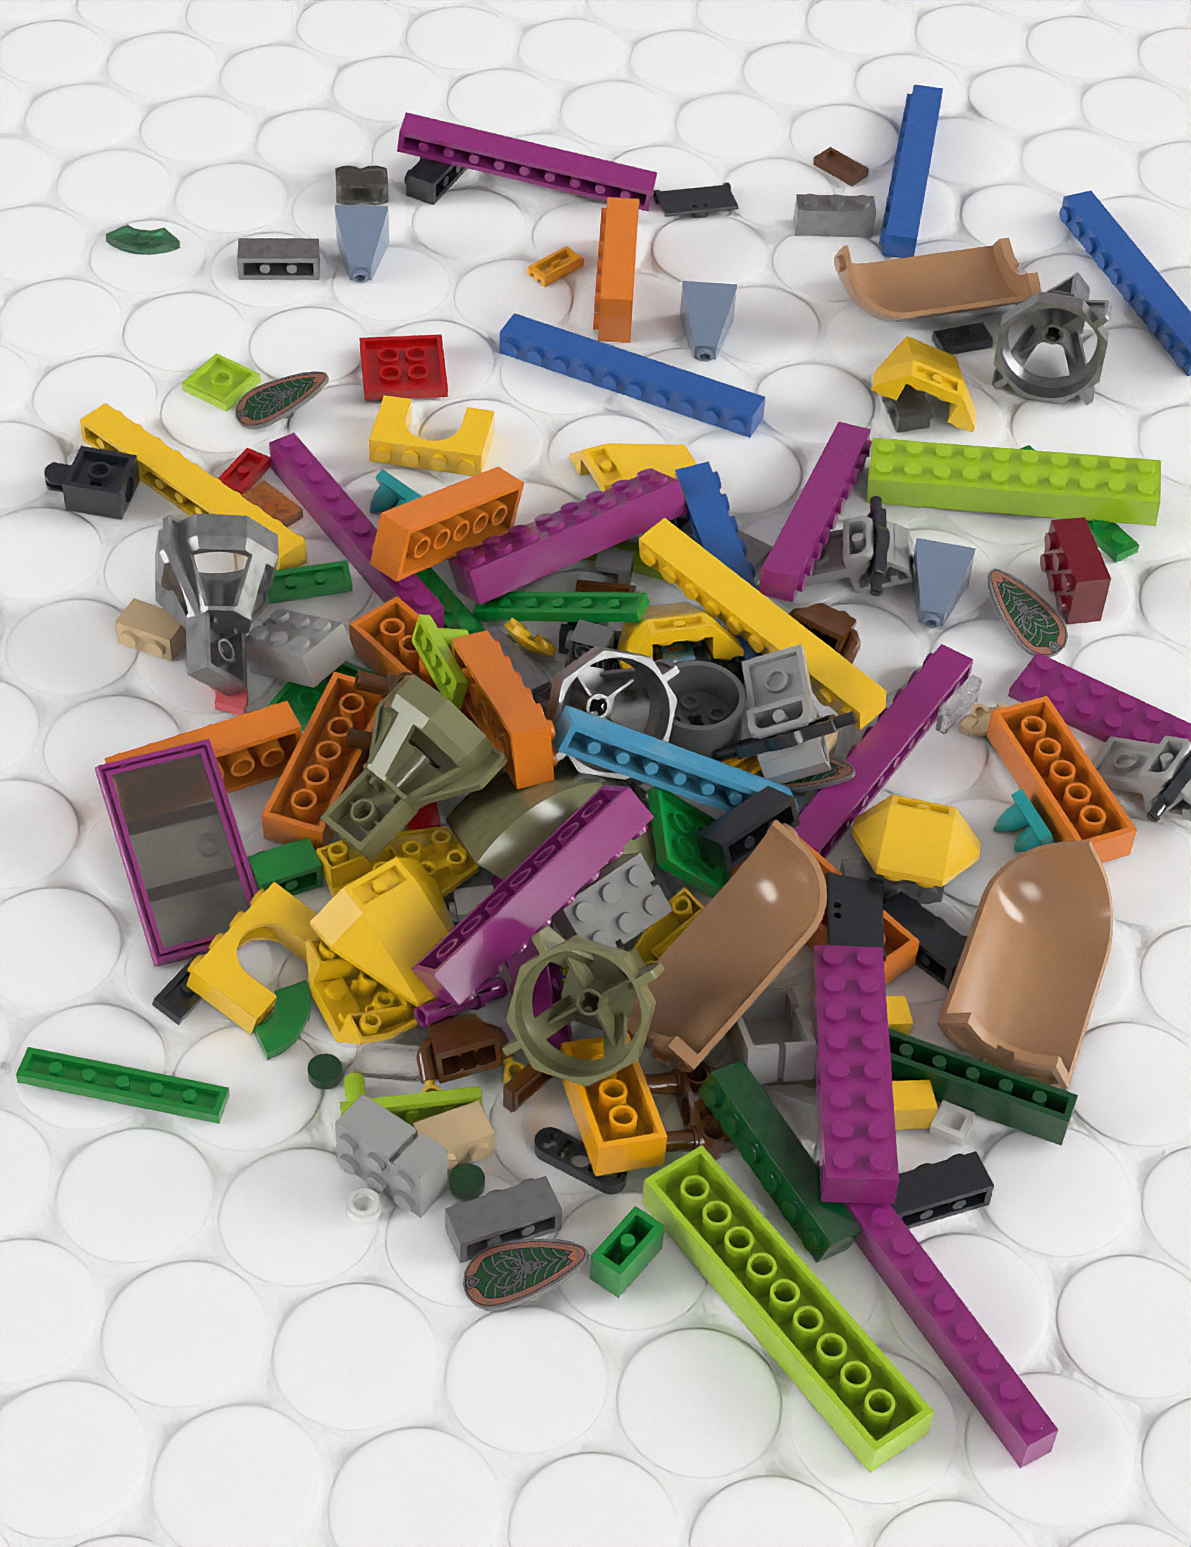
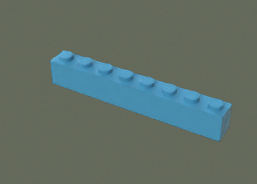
[554,705,799,812]

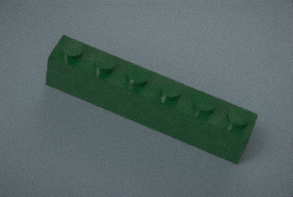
[888,1028,1078,1146]
[698,1060,863,1263]

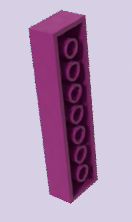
[447,469,688,605]
[411,785,654,1005]
[810,945,899,1204]

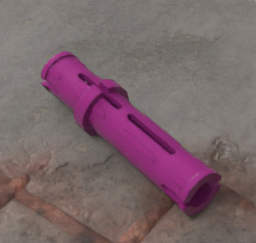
[414,976,508,1027]

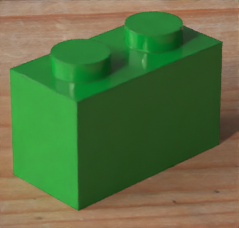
[247,837,324,896]
[589,1206,665,1298]

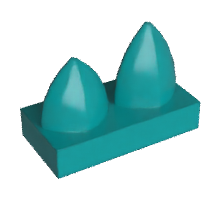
[370,469,422,513]
[993,789,1055,852]

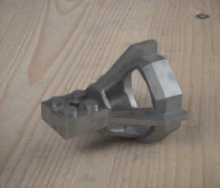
[992,272,1112,405]
[155,514,279,696]
[533,646,680,780]

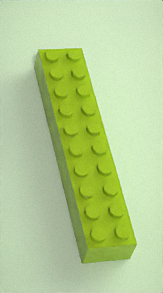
[867,438,1161,526]
[642,1145,934,1473]

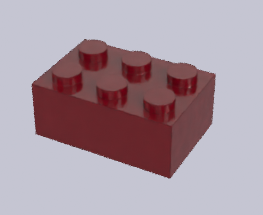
[1040,517,1111,624]

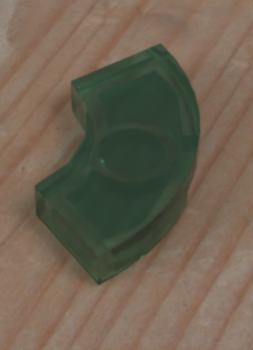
[105,224,180,255]

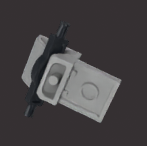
[805,496,913,596]
[716,644,857,784]
[1092,736,1191,822]

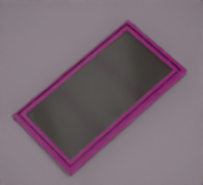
[95,739,258,967]

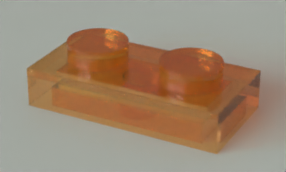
[242,480,303,527]

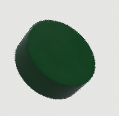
[307,1054,343,1089]
[449,1163,485,1200]

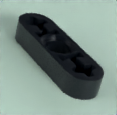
[534,1127,627,1195]

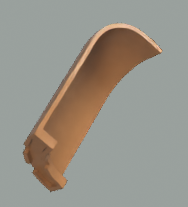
[834,237,1042,321]
[627,820,827,1072]
[937,840,1113,1089]

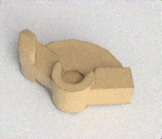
[959,703,1009,737]

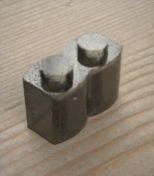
[335,165,389,205]
[881,384,934,432]

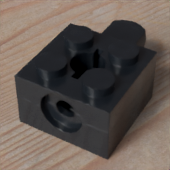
[44,446,140,520]

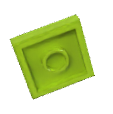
[182,353,261,412]

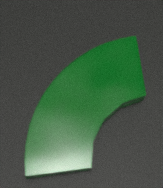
[254,980,311,1060]

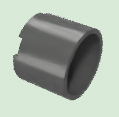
[649,661,746,761]

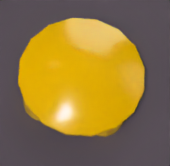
[504,618,557,657]

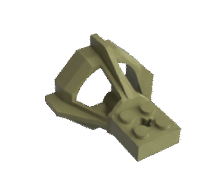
[320,674,508,863]
[502,926,665,1087]

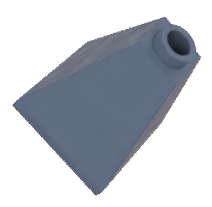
[335,205,390,283]
[680,281,737,362]
[912,538,976,628]

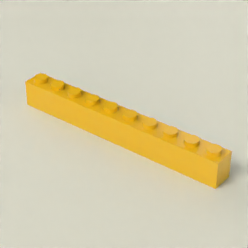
[80,403,307,570]
[639,518,886,731]

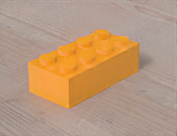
[560,1033,667,1176]

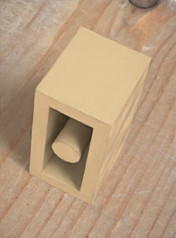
[115,598,186,662]
[413,1100,495,1172]

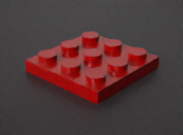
[359,334,448,401]

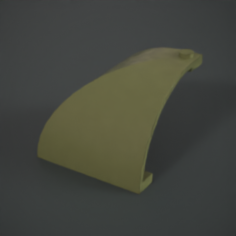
[446,761,656,880]

